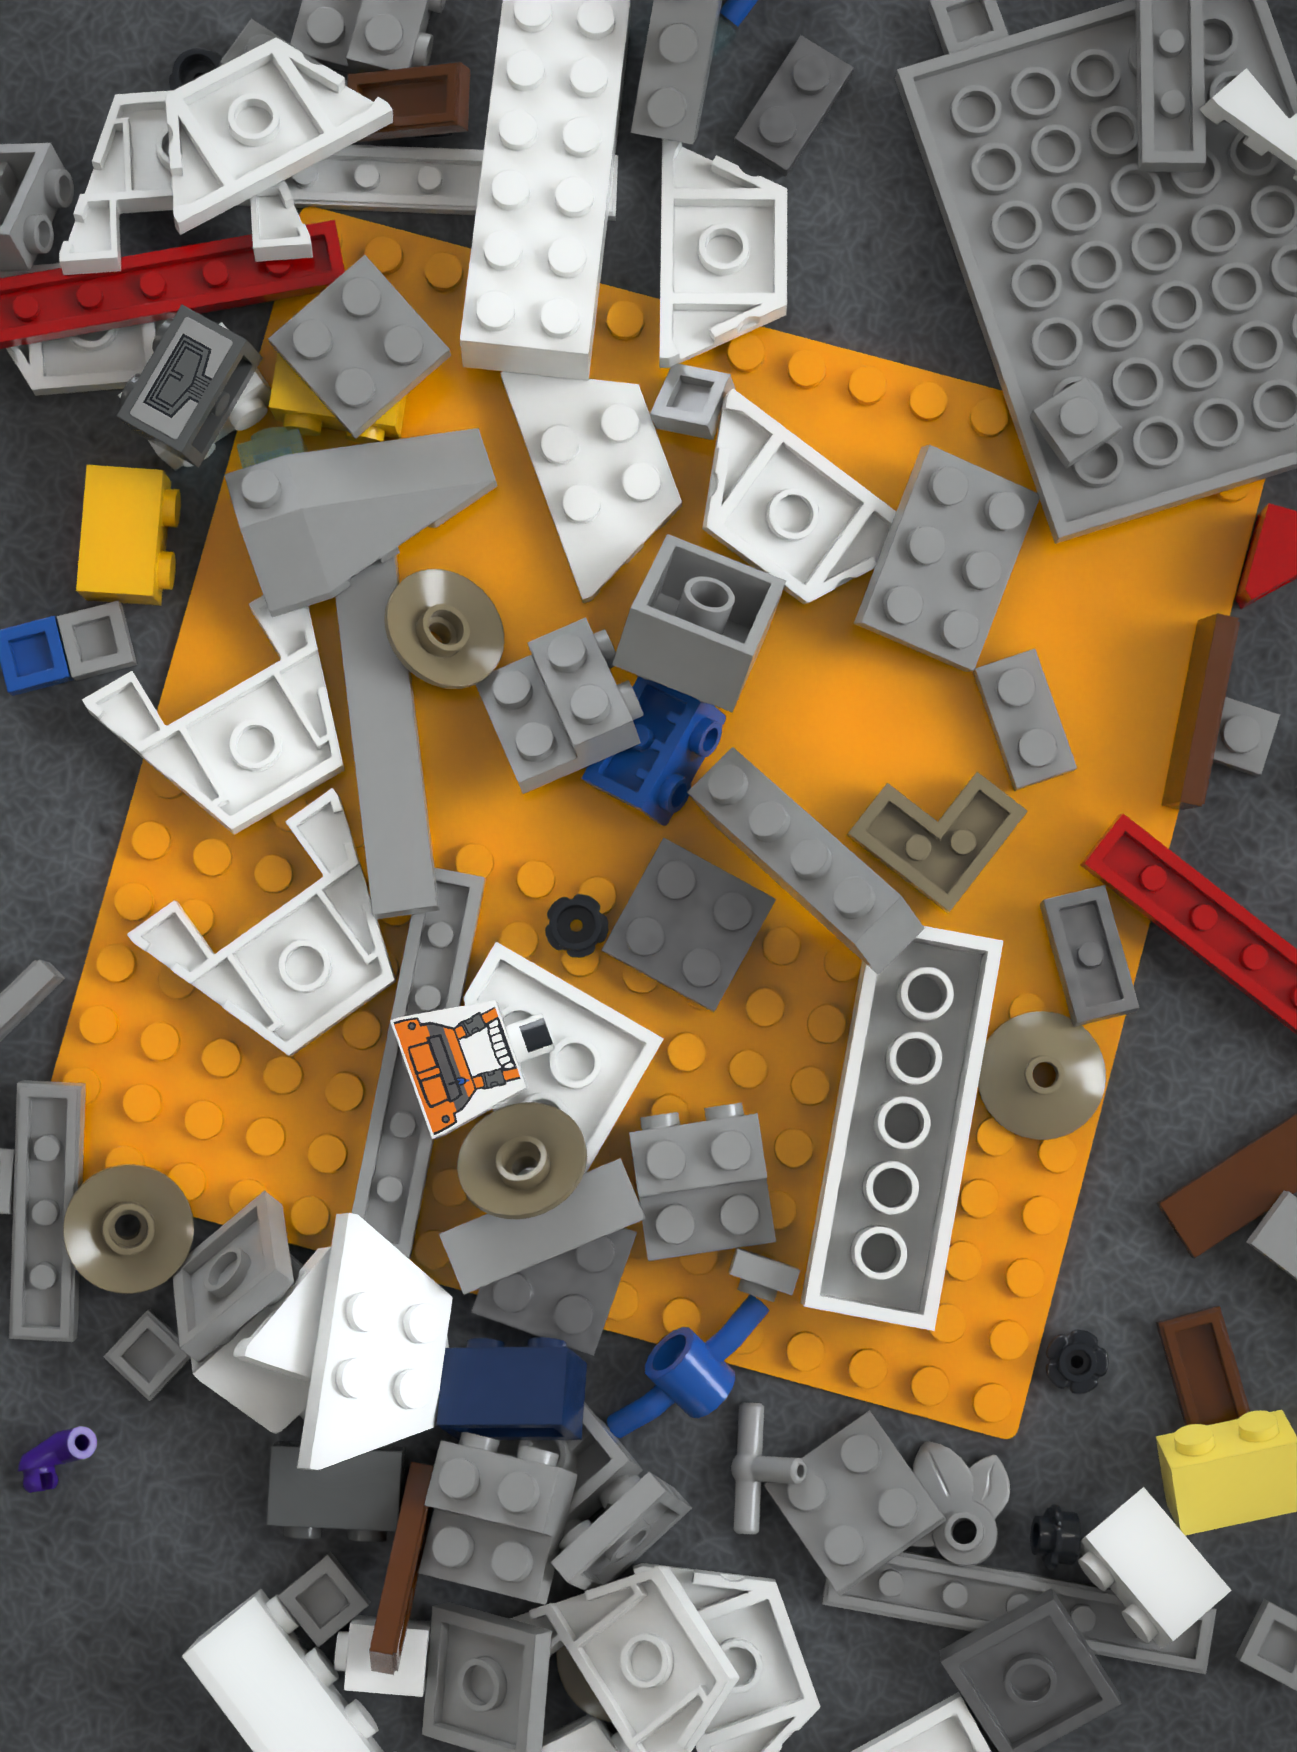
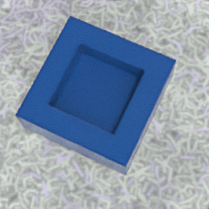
[0,616,74,696]

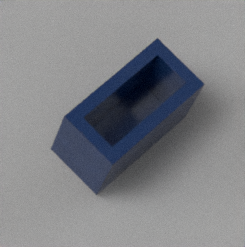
[437,1337,587,1440]

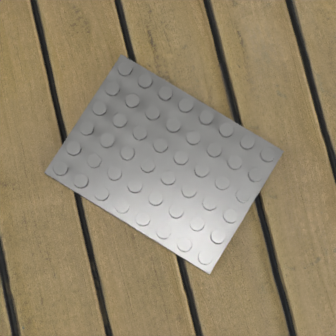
[895,0,1297,544]

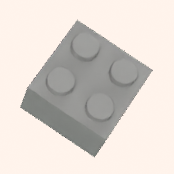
[612,534,786,713]

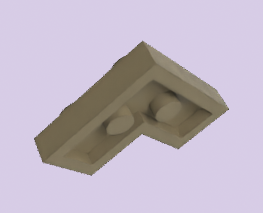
[847,772,1028,913]

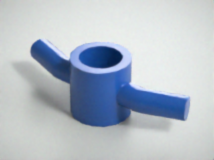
[607,1295,770,1438]

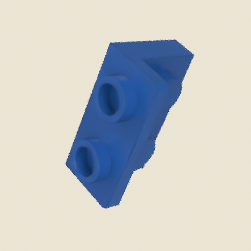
[581,677,726,826]

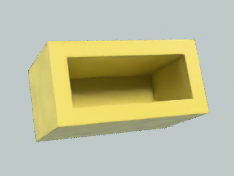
[1156,1410,1297,1536]

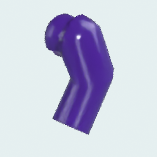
[18,1426,97,1493]

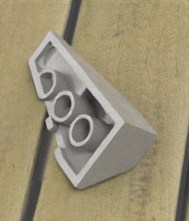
[224,428,498,618]

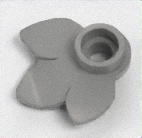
[911,1441,1010,1566]

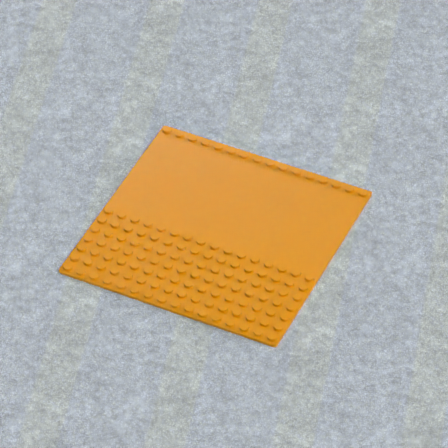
[51,206,1265,1439]

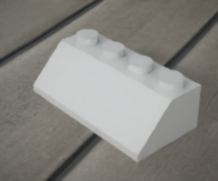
[182,1589,384,1752]

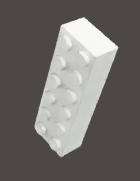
[460,0,631,381]
[800,926,1003,1331]

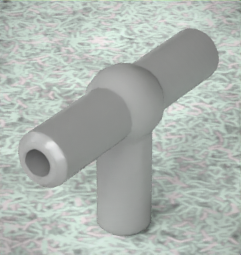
[731,1402,807,1534]

